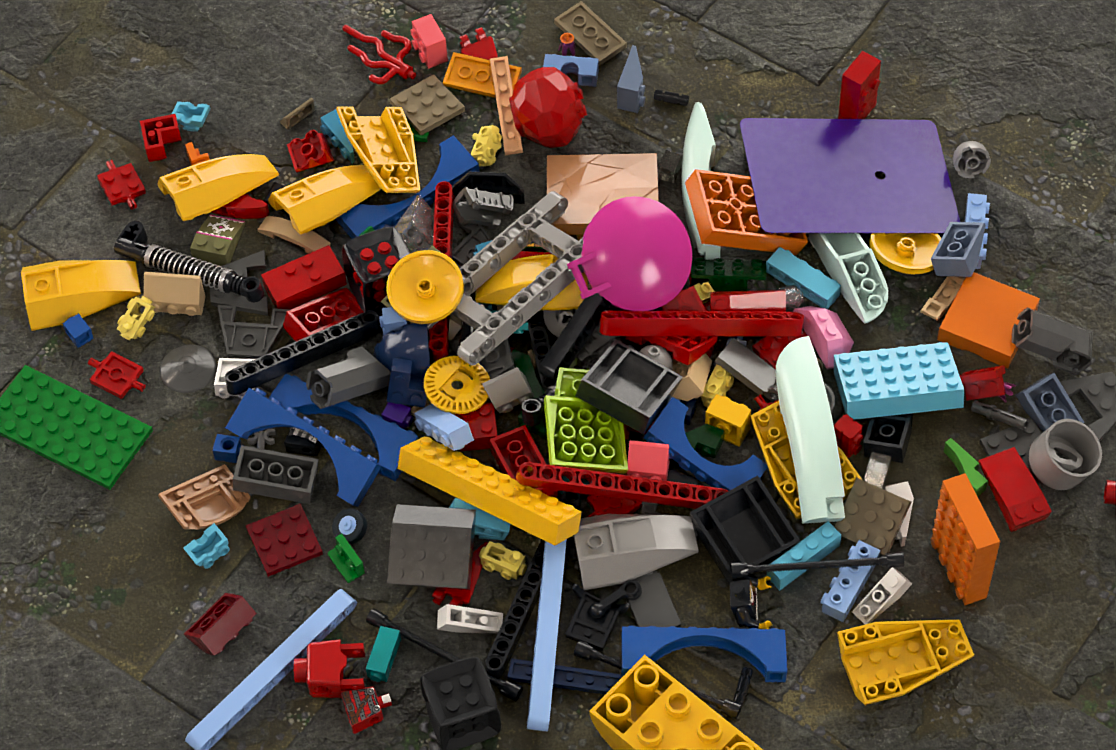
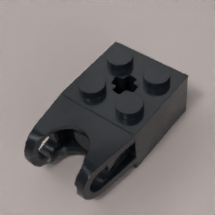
[863,413,913,463]

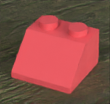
[627,440,669,481]

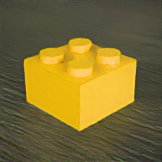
[705,394,751,447]

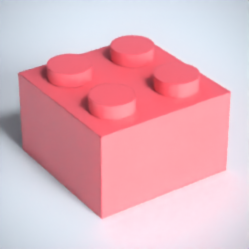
[410,14,448,69]

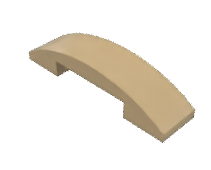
[257,216,331,253]
[921,276,965,321]

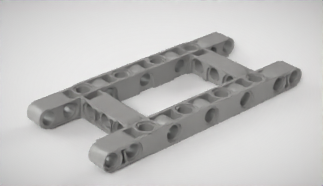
[408,191,584,366]

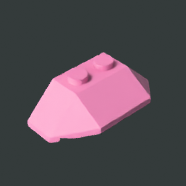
[793,306,854,370]

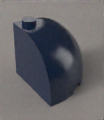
[374,323,431,378]

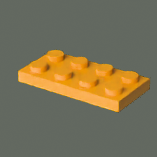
[443,52,522,98]

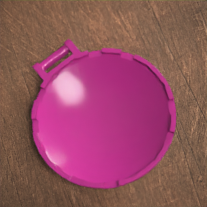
[567,196,692,311]

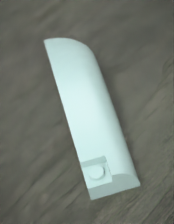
[681,102,721,260]
[808,233,888,324]

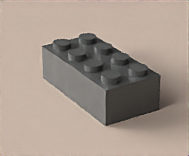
[233,445,318,504]

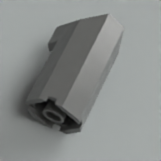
[1011,307,1093,372]
[306,347,391,409]

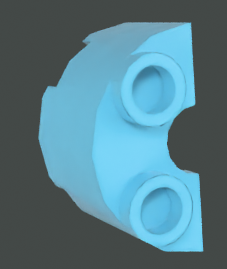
[172,101,211,131]
[183,523,230,569]

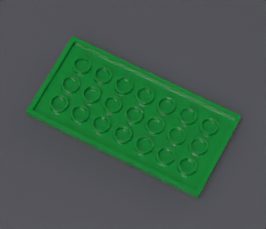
[0,365,153,490]

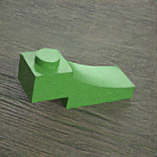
[944,438,988,497]

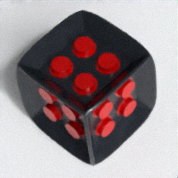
[342,227,411,312]

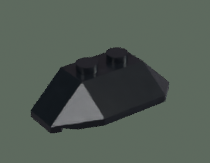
[452,171,525,204]

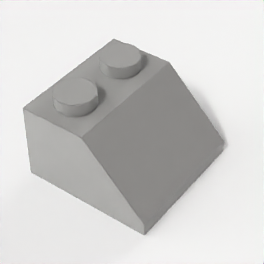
[482,367,534,413]

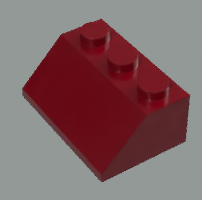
[184,593,257,656]

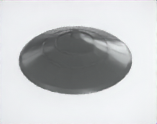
[160,344,216,393]

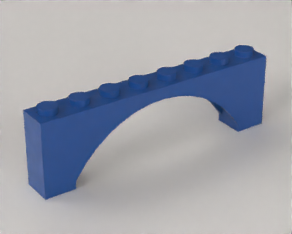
[335,135,480,239]
[269,374,418,481]
[225,388,382,507]
[621,625,787,682]

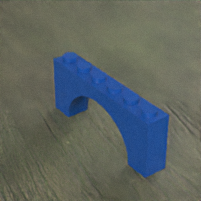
[643,397,768,491]

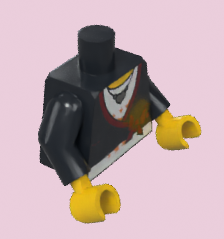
[730,576,772,629]

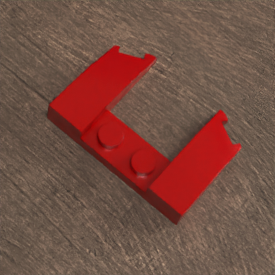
[626,336,718,365]

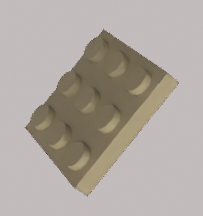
[390,74,465,135]
[835,478,912,556]

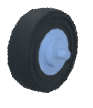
[332,508,367,544]

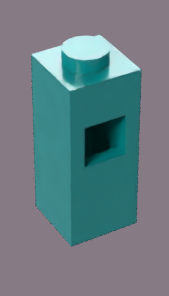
[366,626,401,682]

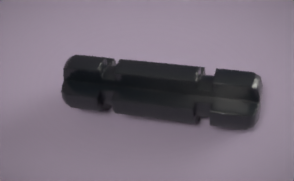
[654,89,689,106]
[733,667,753,706]

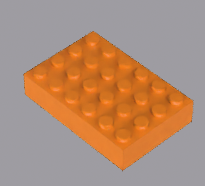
[685,169,808,255]
[931,473,1000,605]

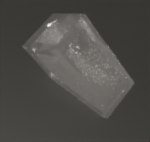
[864,452,891,489]

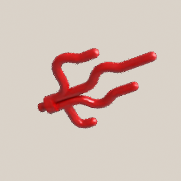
[342,25,416,84]

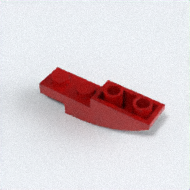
[211,194,269,219]

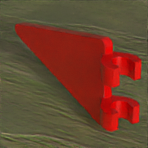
[460,27,498,60]
[432,542,489,606]

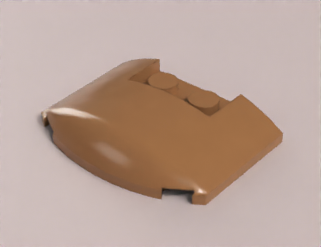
[158,464,250,530]

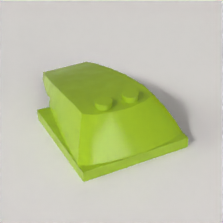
[544,367,628,474]

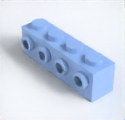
[965,193,990,269]
[414,404,474,451]
[820,540,881,622]

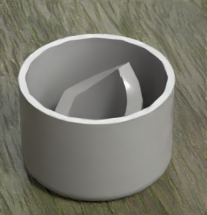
[1029,419,1102,490]

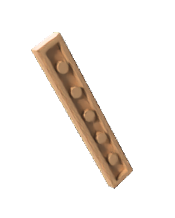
[490,56,523,155]

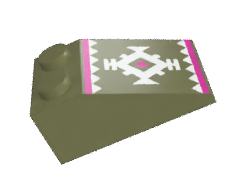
[190,214,245,266]

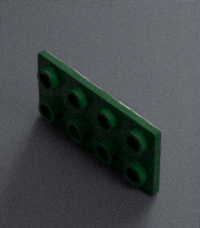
[691,258,766,292]

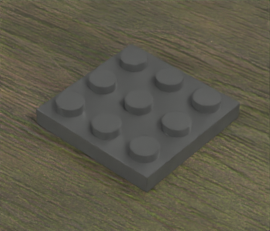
[980,419,1041,479]

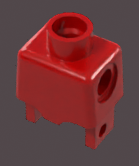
[294,639,365,698]

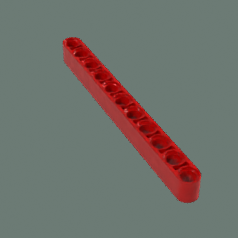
[429,181,454,361]
[599,311,804,336]
[516,462,728,509]

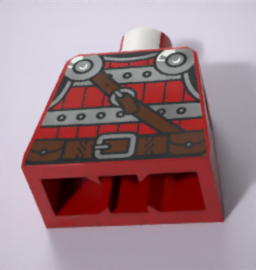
[341,687,392,734]

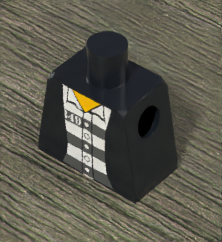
[284,412,326,456]

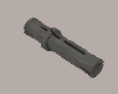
[971,400,1029,431]

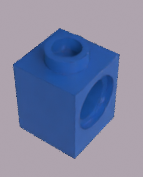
[63,313,94,348]
[212,434,244,463]

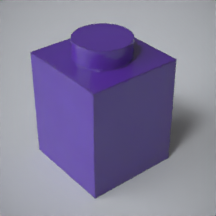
[381,402,413,430]

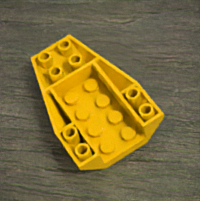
[336,107,420,193]
[158,154,279,221]
[268,165,381,235]
[475,254,589,311]
[21,260,141,331]
[750,401,862,519]
[837,620,974,705]

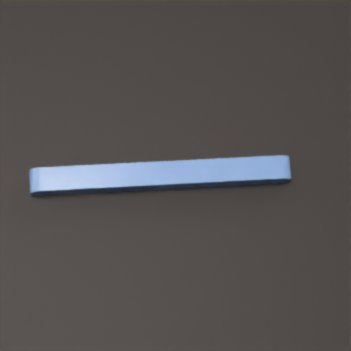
[527,539,567,732]
[185,589,357,750]

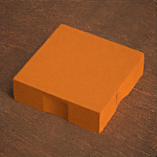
[937,272,1040,368]

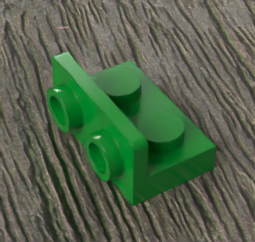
[328,534,365,583]

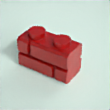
[834,414,863,458]

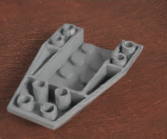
[573,514,699,590]

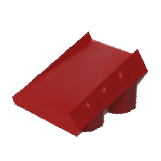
[287,130,334,172]

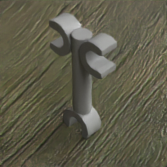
[247,429,276,449]

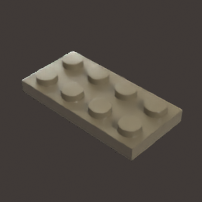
[554,1,627,65]

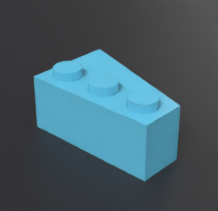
[449,498,510,540]

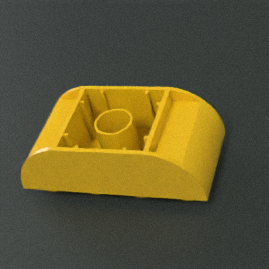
[589,654,763,750]

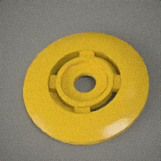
[423,356,490,414]

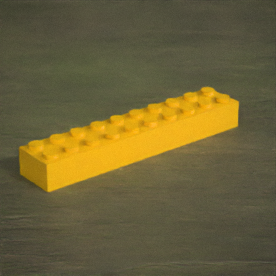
[397,436,582,545]

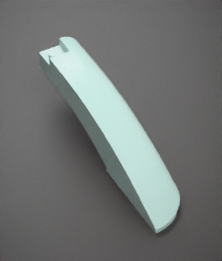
[775,336,845,524]

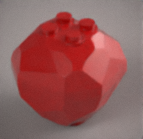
[509,67,587,148]

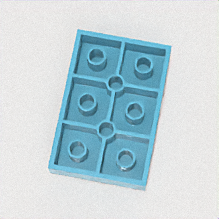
[834,342,964,420]

